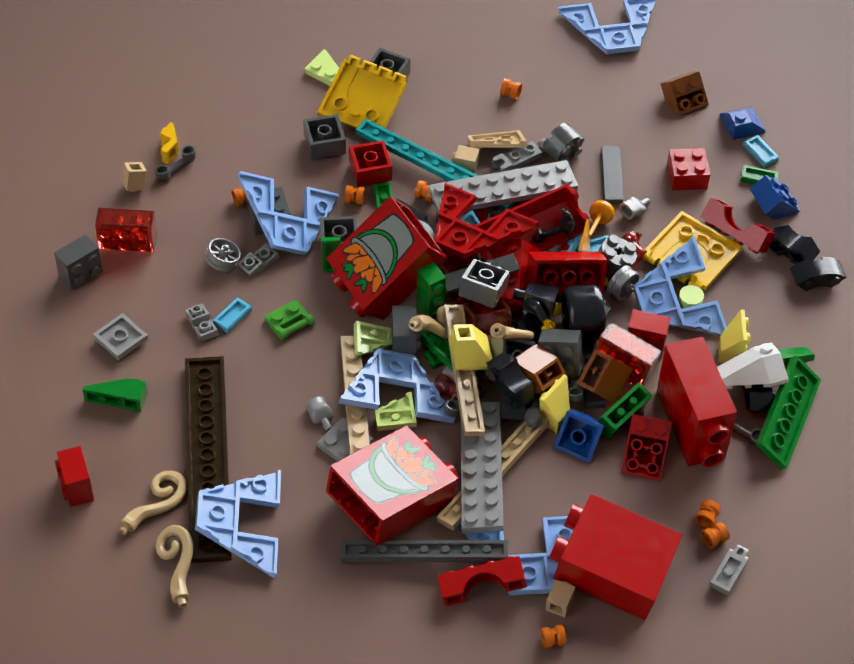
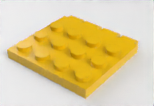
[317,55,407,129]
[643,211,743,291]

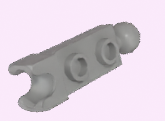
[492,138,546,172]

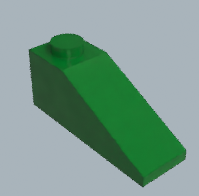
[82,378,148,412]

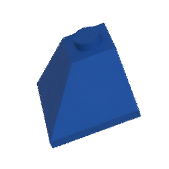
[719,106,766,140]
[553,409,604,463]

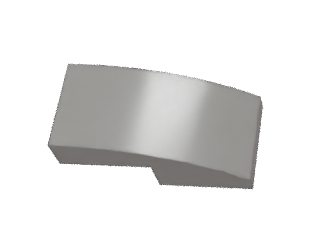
[237,243,279,276]
[185,303,219,342]

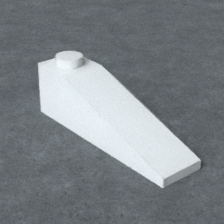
[717,342,789,389]

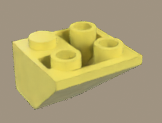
[717,309,750,363]
[449,324,493,371]
[538,374,570,434]

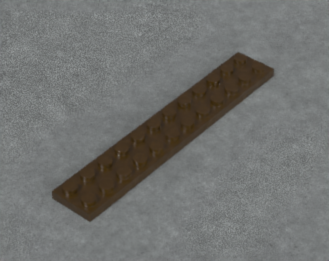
[185,356,232,563]

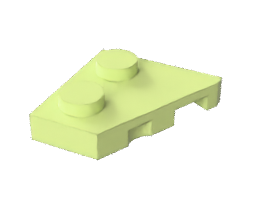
[305,49,339,86]
[353,321,393,356]
[375,392,417,431]

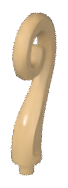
[409,305,448,339]
[490,323,534,340]
[119,471,188,535]
[155,525,194,608]

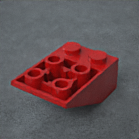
[621,414,672,481]

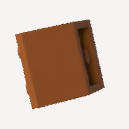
[660,71,709,116]
[515,344,567,394]
[577,349,633,404]

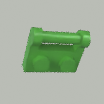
[264,299,315,341]

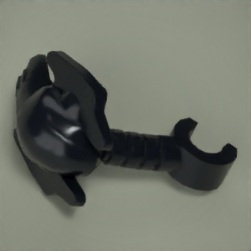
[532,208,576,244]

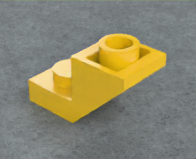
[160,122,179,165]

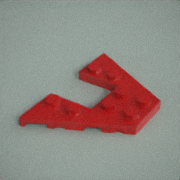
[434,183,538,259]

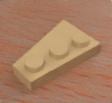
[468,130,527,149]

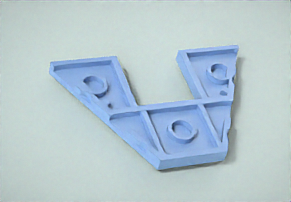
[558,0,656,55]
[237,171,339,255]
[634,236,727,336]
[339,349,456,423]
[195,470,281,578]
[461,516,573,596]

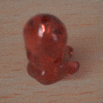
[622,232,645,263]
[434,374,458,401]

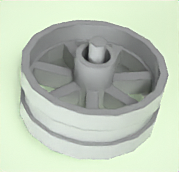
[204,238,241,272]
[607,265,641,301]

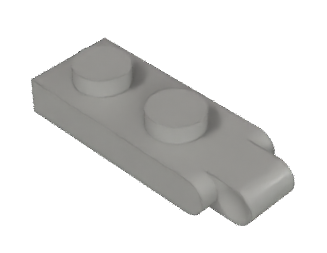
[709,544,749,596]

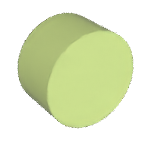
[678,285,704,309]

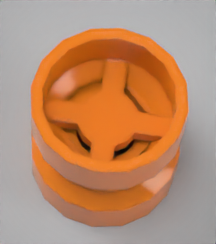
[500,78,522,100]
[414,180,433,203]
[344,185,365,205]
[231,188,247,207]
[695,499,721,528]
[701,522,730,549]
[540,624,567,649]

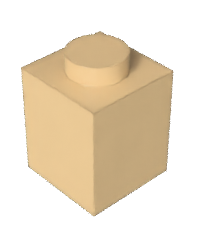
[451,145,480,174]
[122,162,147,192]
[545,580,575,617]

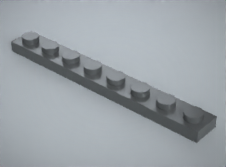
[341,540,508,562]

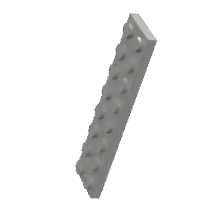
[428,160,578,214]
[461,401,504,534]

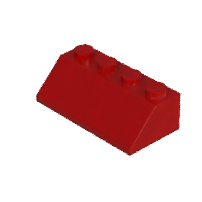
[500,239,541,316]
[527,251,608,295]

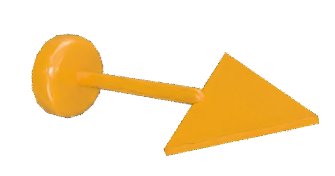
[579,200,615,251]

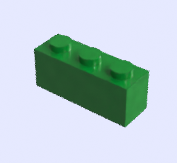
[417,262,446,319]
[598,383,653,440]

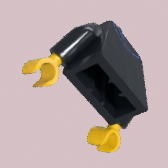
[513,283,561,330]

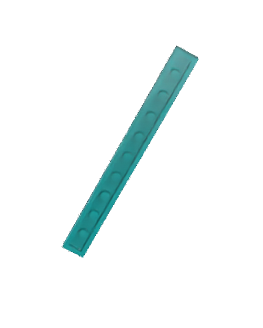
[356,119,515,210]

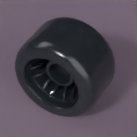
[561,284,606,343]

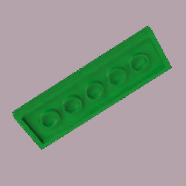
[756,355,821,470]

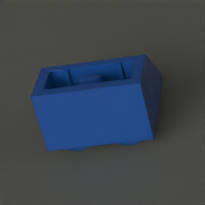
[750,175,800,220]

